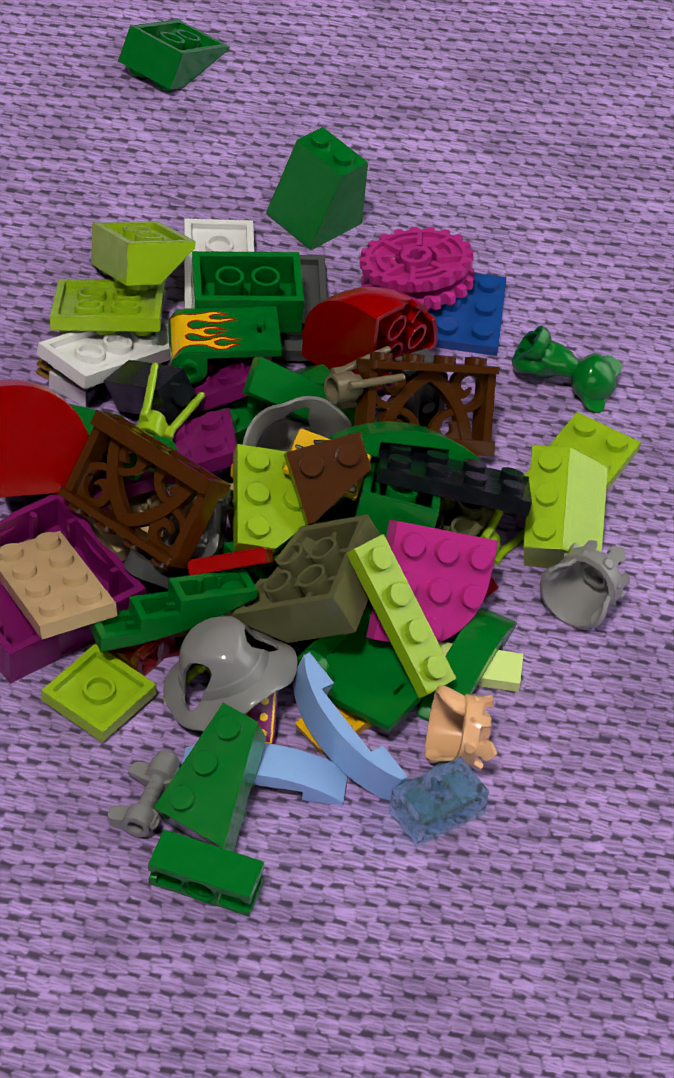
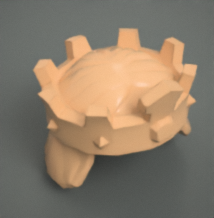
[425,685,497,772]

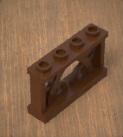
[354,352,500,456]
[58,410,231,571]

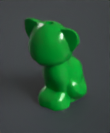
[512,325,622,413]

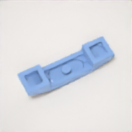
[292,652,408,801]
[182,743,347,806]

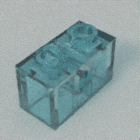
[389,757,489,848]

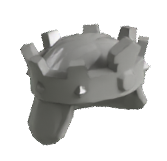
[539,540,630,629]

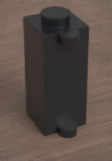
[104,360,197,420]

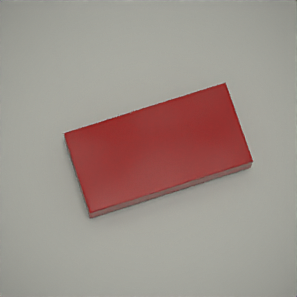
[187,547,274,575]

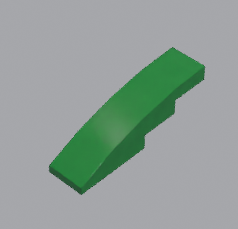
[242,357,355,426]
[89,568,258,652]

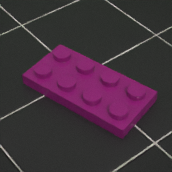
[90,408,238,499]

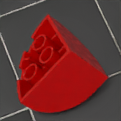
[301,286,437,391]
[0,380,99,497]

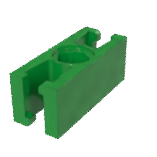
[148,829,264,917]

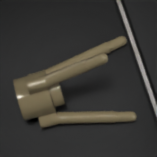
[324,346,405,412]

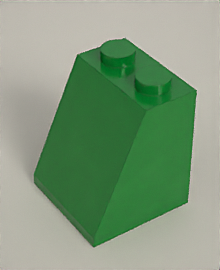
[266,127,368,250]

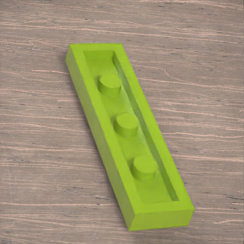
[346,534,456,698]

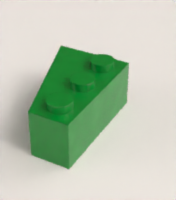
[154,702,266,852]

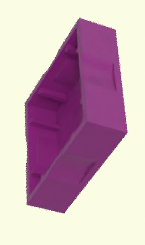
[0,493,146,684]

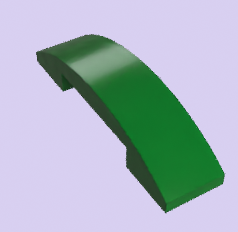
[329,421,482,462]
[416,608,517,722]

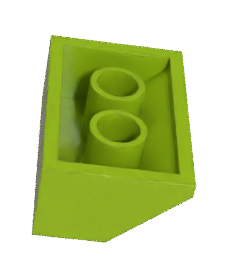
[91,221,196,291]
[524,445,608,568]

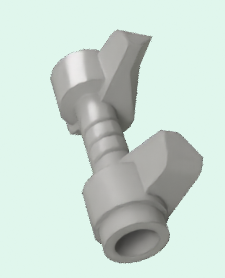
[108,750,180,838]

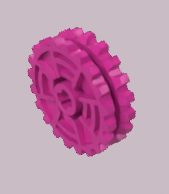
[359,227,475,310]

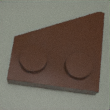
[284,432,372,525]

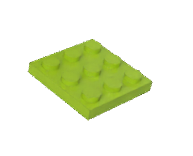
[50,279,165,336]

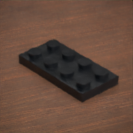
[376,443,532,516]

